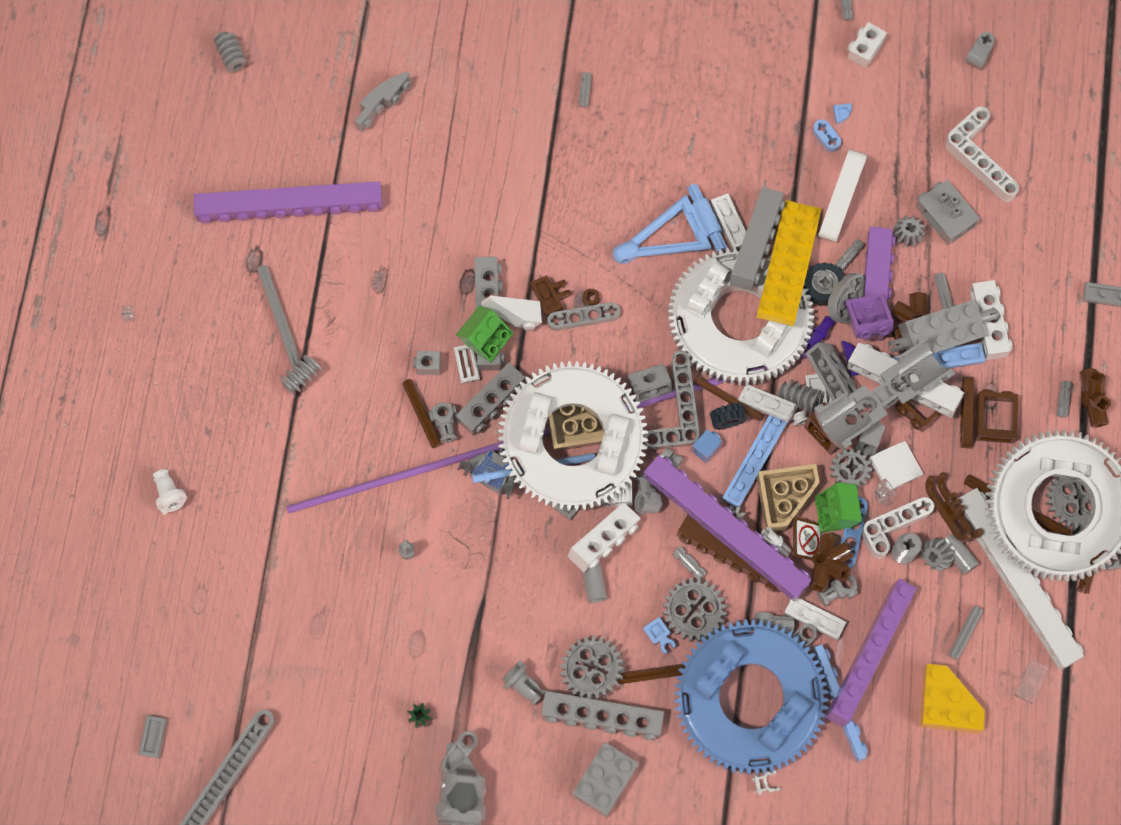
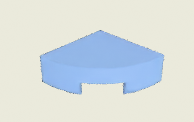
[833,103,852,124]

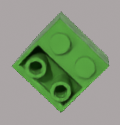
[456,306,514,362]
[815,482,862,533]

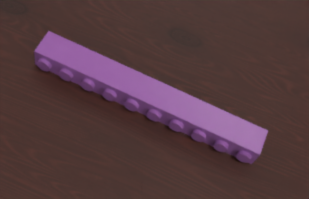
[194,181,383,223]
[643,455,811,602]

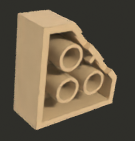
[548,406,604,451]
[757,464,820,533]

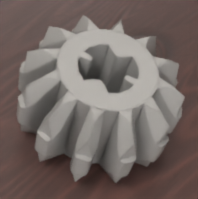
[893,215,925,247]
[920,537,955,571]

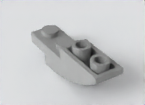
[355,72,411,132]

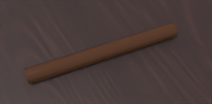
[694,376,763,421]

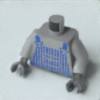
[457,449,516,500]

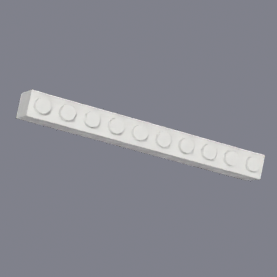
[960,488,1084,671]

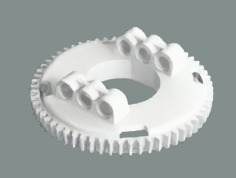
[668,247,814,386]
[498,361,648,511]
[985,430,1121,581]

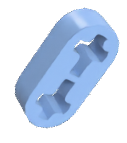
[813,119,841,152]

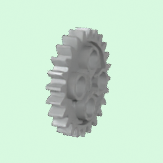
[1045,476,1091,531]
[663,578,727,642]
[560,636,625,700]

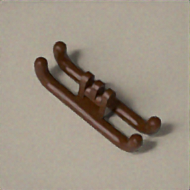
[925,472,983,542]

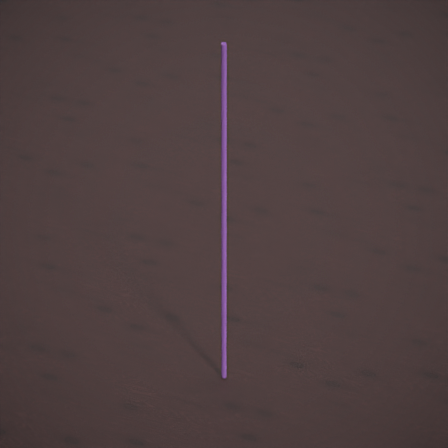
[286,349,809,514]

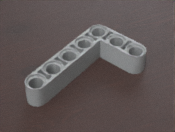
[643,350,699,450]

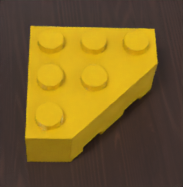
[919,664,985,734]

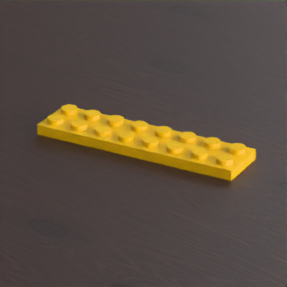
[756,200,822,327]

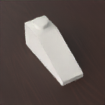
[481,295,542,330]

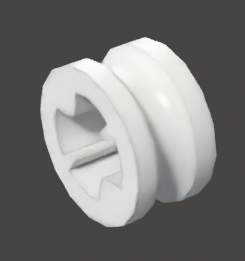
[791,411,808,427]

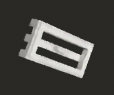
[454,345,480,385]

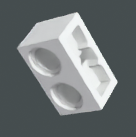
[847,22,887,68]

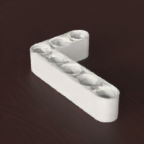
[945,106,1019,202]
[818,148,868,242]

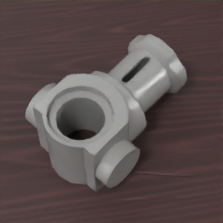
[429,402,457,443]
[634,474,663,515]
[816,575,858,607]

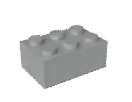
[572,742,639,818]

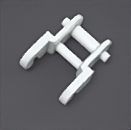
[752,770,781,795]

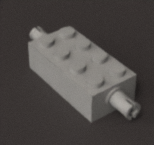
[888,299,998,354]

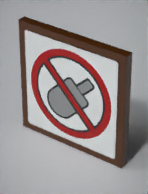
[793,518,822,561]

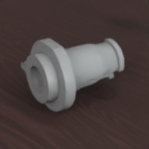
[502,660,545,706]

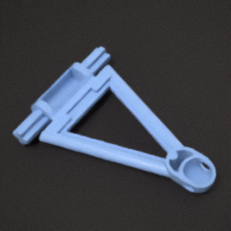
[612,184,727,264]

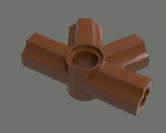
[890,292,927,340]
[1079,368,1111,428]
[809,533,854,592]

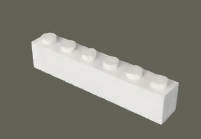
[847,343,964,418]

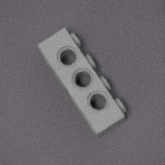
[806,342,865,417]
[456,363,526,436]

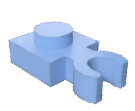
[643,617,676,654]

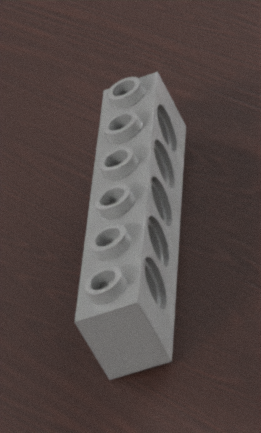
[474,257,504,371]
[541,691,664,741]

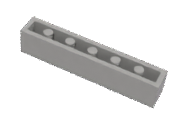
[730,187,786,291]

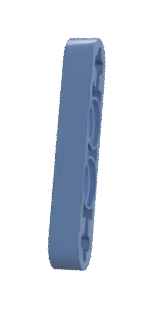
[841,497,867,569]

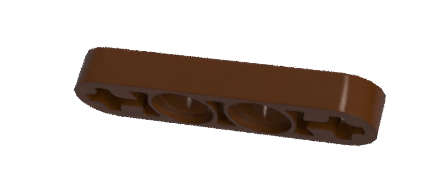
[960,376,974,449]

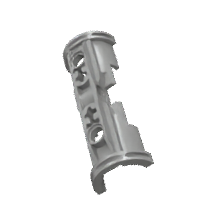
[814,335,956,450]

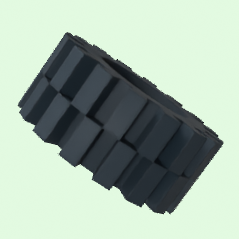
[709,403,747,430]

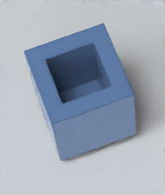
[691,429,722,463]

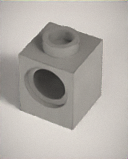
[413,351,441,375]

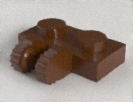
[530,275,572,317]

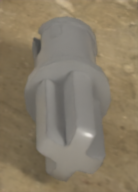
[399,540,414,560]

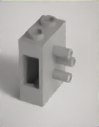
[915,179,980,246]

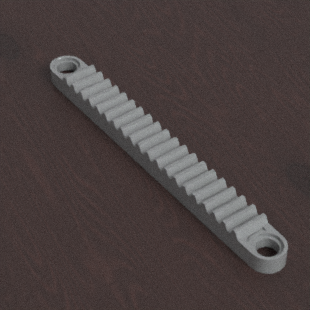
[180,710,275,825]

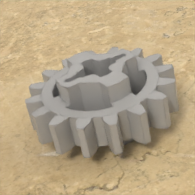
[829,448,872,490]

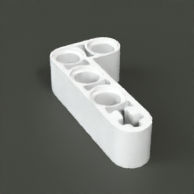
[862,497,934,559]

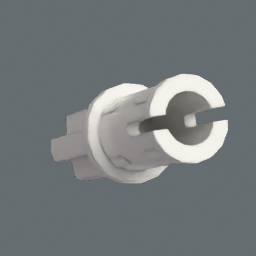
[761,527,791,556]

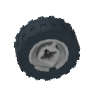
[804,262,844,306]

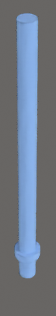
[472,453,595,483]

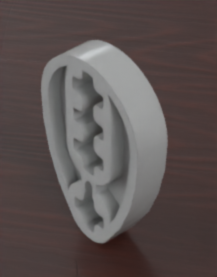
[828,273,864,323]

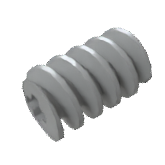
[213,32,247,73]
[280,355,323,396]
[778,380,821,413]
[891,533,922,564]

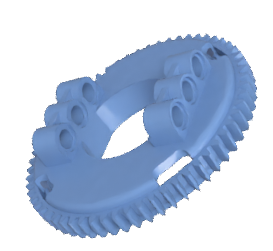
[674,619,829,775]

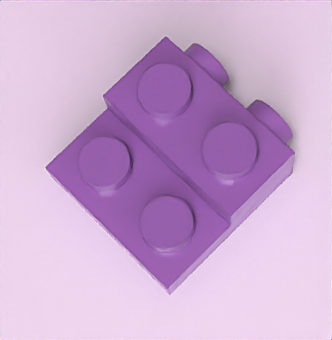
[845,293,893,340]

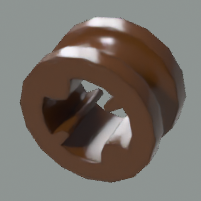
[582,288,599,306]

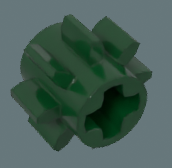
[408,703,432,728]

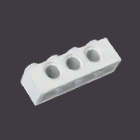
[969,280,1012,360]
[567,503,640,572]

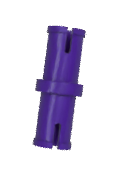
[807,316,835,350]

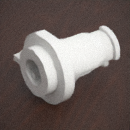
[153,469,187,515]

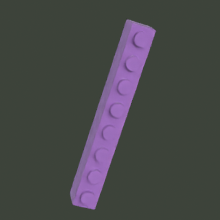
[825,578,917,727]

